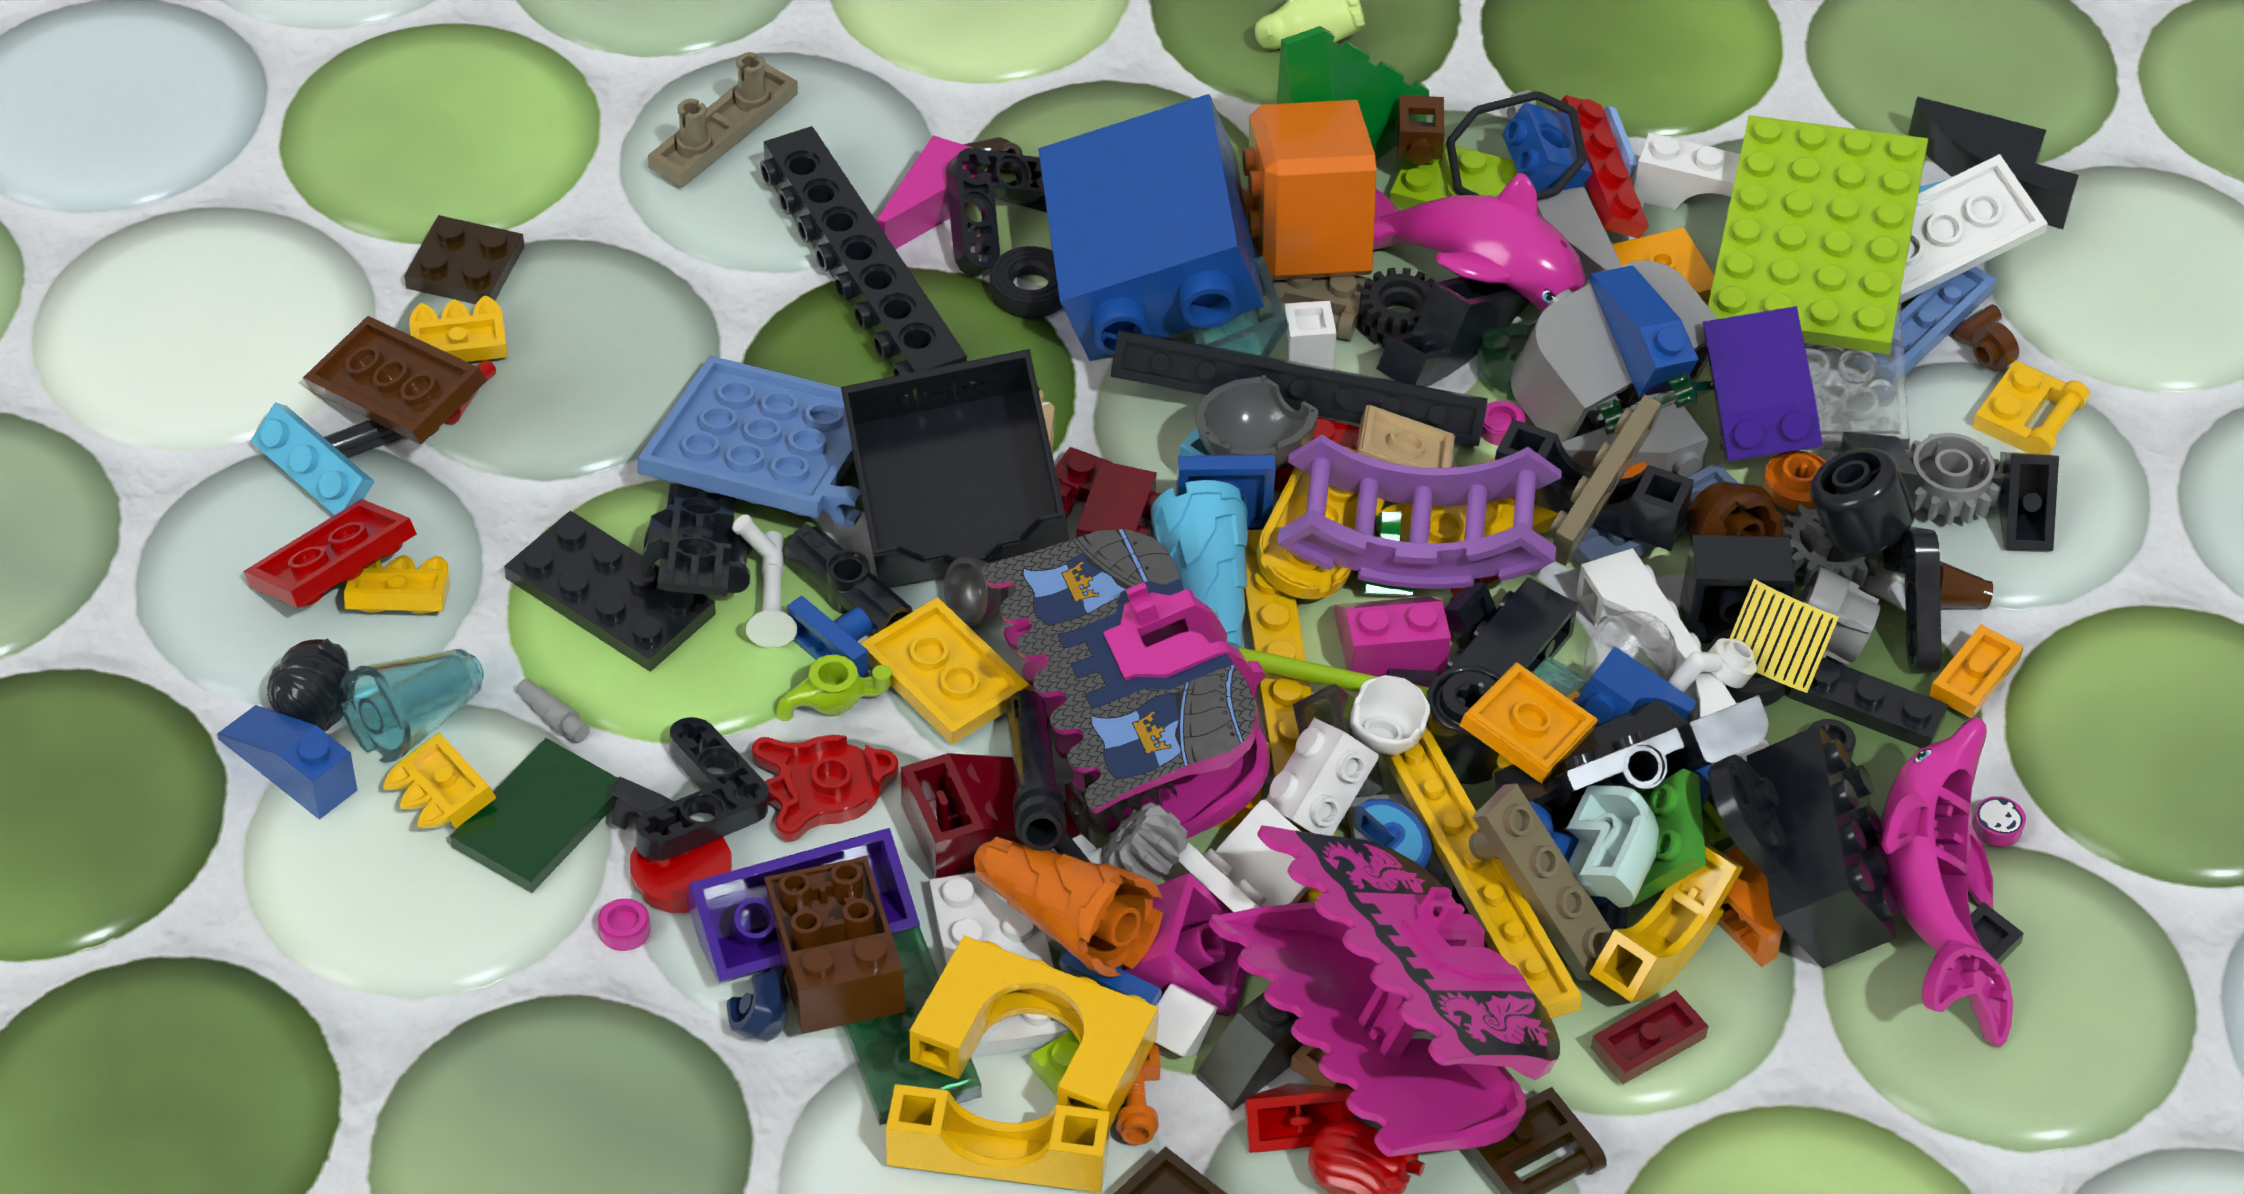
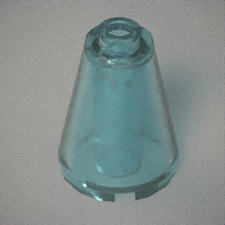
[340,649,484,763]

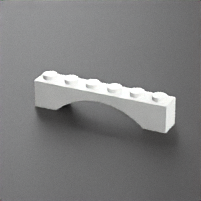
[1576,548,1770,807]

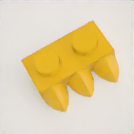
[409,295,508,362]
[344,555,450,614]
[383,732,496,829]

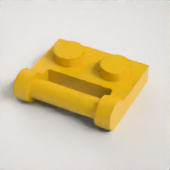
[1972,360,2090,454]

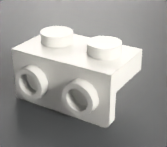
[1265,718,1379,836]

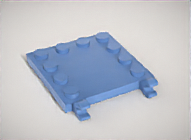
[638,356,861,527]

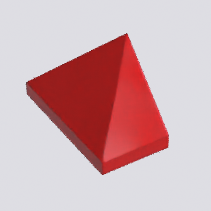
[1244,1083,1354,1153]

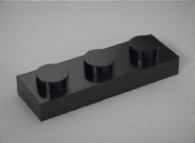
[1789,657,1948,748]

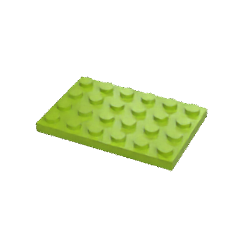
[1708,115,1928,355]

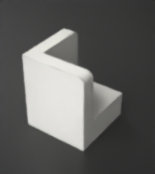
[1283,301,1337,369]

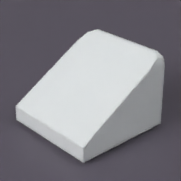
[1155,983,1218,1057]

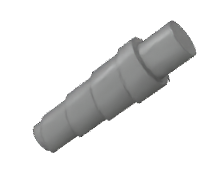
[517,679,590,742]

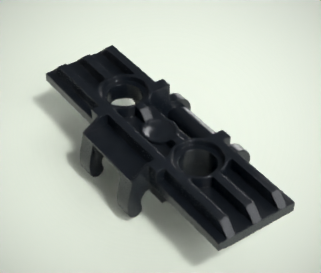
[641,483,753,597]

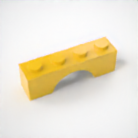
[886,1084,1110,1193]

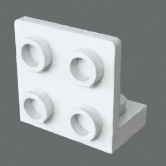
[1179,800,1310,912]

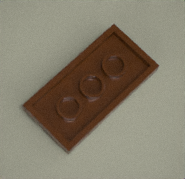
[303,316,487,445]

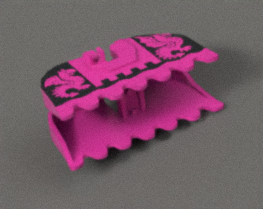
[1208,825,1560,1157]

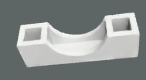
[1634,133,1740,210]

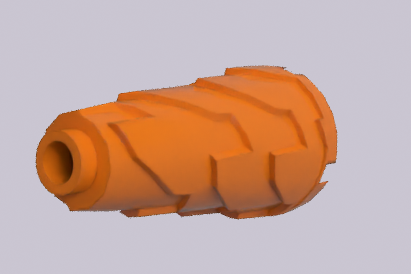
[974,837,1163,977]

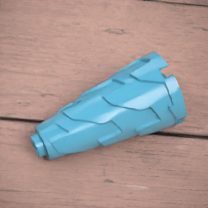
[1151,480,1248,649]

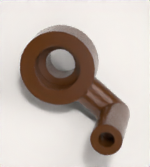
[1954,304,2019,371]

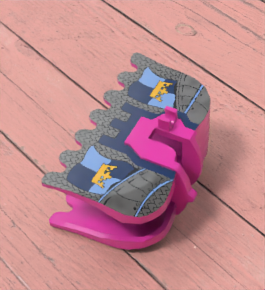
[981,529,1270,839]

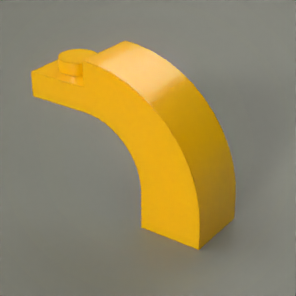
[1589,841,1744,1002]

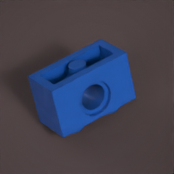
[1502,102,1593,191]

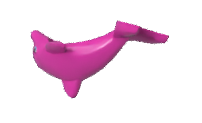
[1373,173,1586,312]
[1878,717,2013,1048]

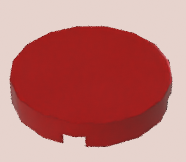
[630,837,732,913]

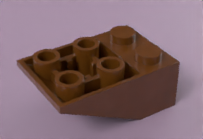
[764,856,906,1034]

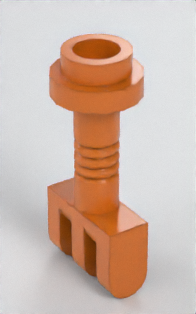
[1115,1043,1160,1145]

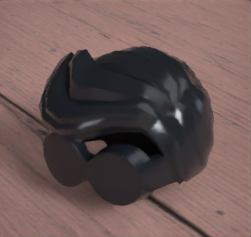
[267,638,353,732]

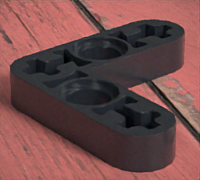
[946,148,1046,277]
[1882,527,1942,672]
[635,717,769,860]

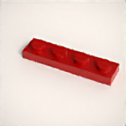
[1557,95,1649,239]

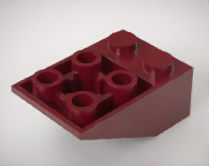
[901,753,1080,878]

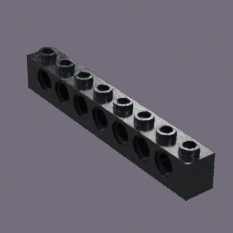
[760,126,967,398]

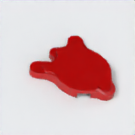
[751,734,899,842]

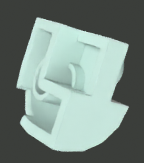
[1567,785,1659,908]

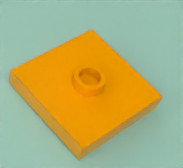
[1612,227,1714,302]
[1459,662,1598,784]

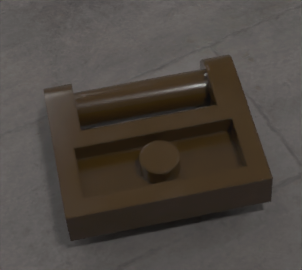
[1466,1087,1607,1194]

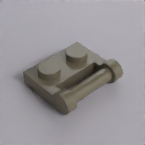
[1262,275,1370,341]

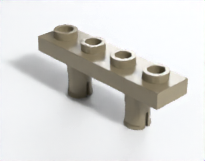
[648,52,798,187]
[1469,784,1613,981]

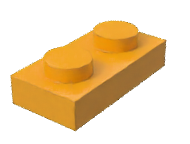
[1929,624,2023,718]

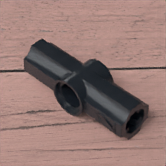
[785,524,912,634]

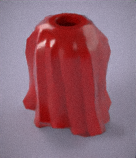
[1308,1118,1425,1194]

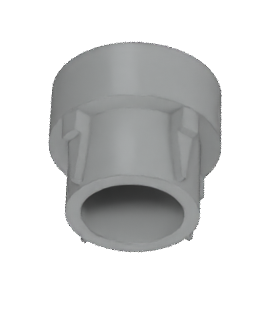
[1798,566,1880,666]

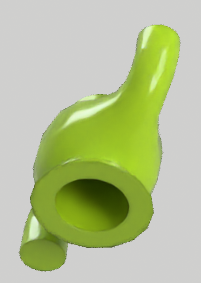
[776,654,892,721]

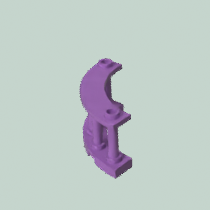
[1277,435,1562,589]

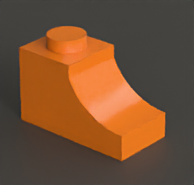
[1718,846,1784,967]

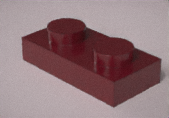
[1591,990,1709,1085]

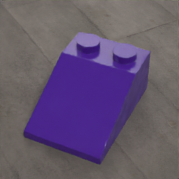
[1702,306,1823,461]

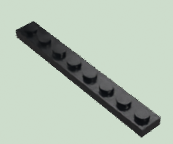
[1110,329,1488,446]

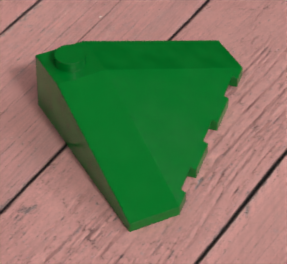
[1276,26,1430,161]

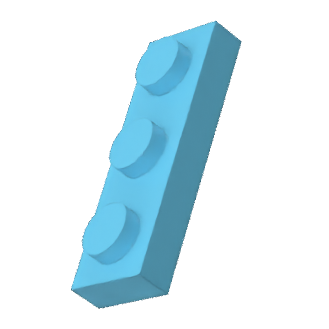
[251,402,375,515]

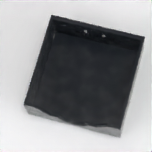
[841,349,1069,588]

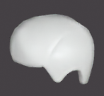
[1350,675,1430,756]

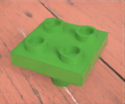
[1632,769,1715,905]

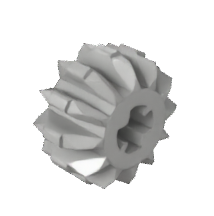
[1102,802,1188,885]

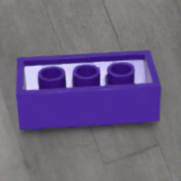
[686,828,920,984]

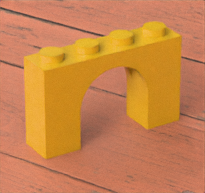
[910,935,1159,1127]

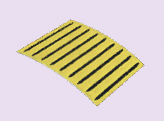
[1729,579,1839,693]

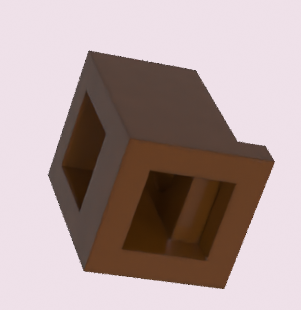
[1396,95,1445,165]

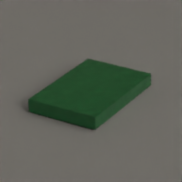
[450,738,618,893]

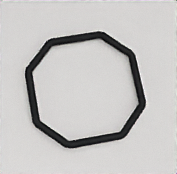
[1446,91,1587,200]

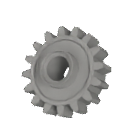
[1906,433,2004,525]

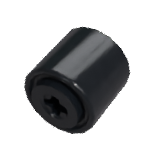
[1426,666,1501,785]

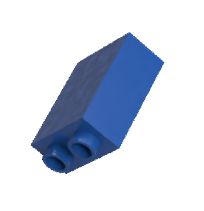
[1038,94,1264,361]

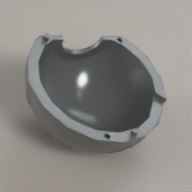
[1195,375,1318,472]

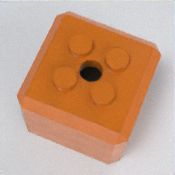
[1242,100,1376,280]

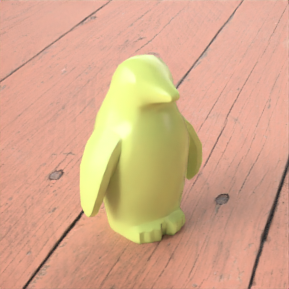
[1254,0,1366,50]

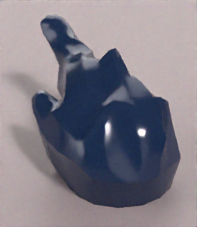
[727,966,790,1042]

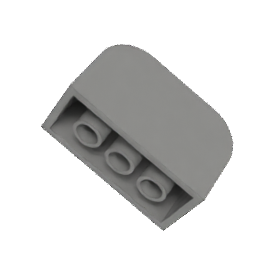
[1510,260,1718,442]

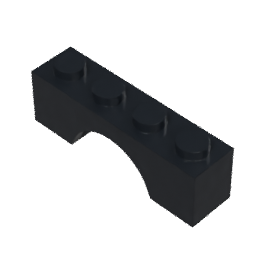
[1495,419,1694,551]

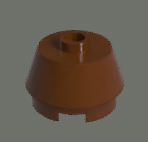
[1686,481,1784,540]

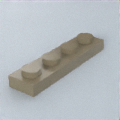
[1548,394,1661,567]

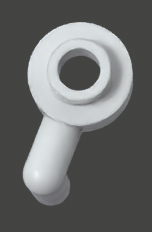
[1667,638,1757,692]

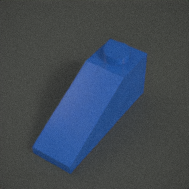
[1589,265,1699,397]
[217,705,358,820]

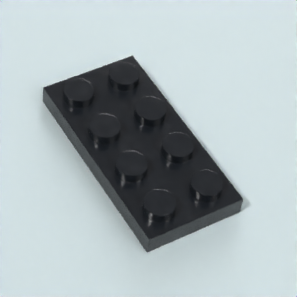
[504,510,716,672]

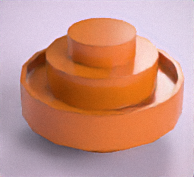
[1763,450,1826,512]

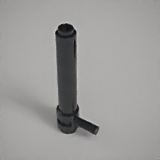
[1006,690,1092,863]

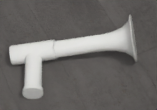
[732,514,797,648]

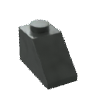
[1196,992,1303,1111]

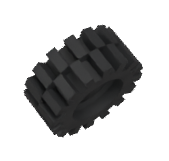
[1358,267,1436,349]

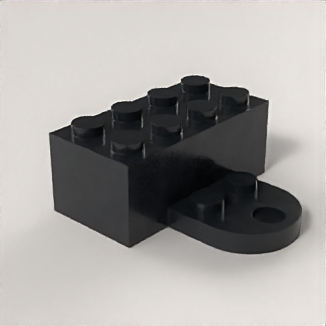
[1710,725,1898,968]

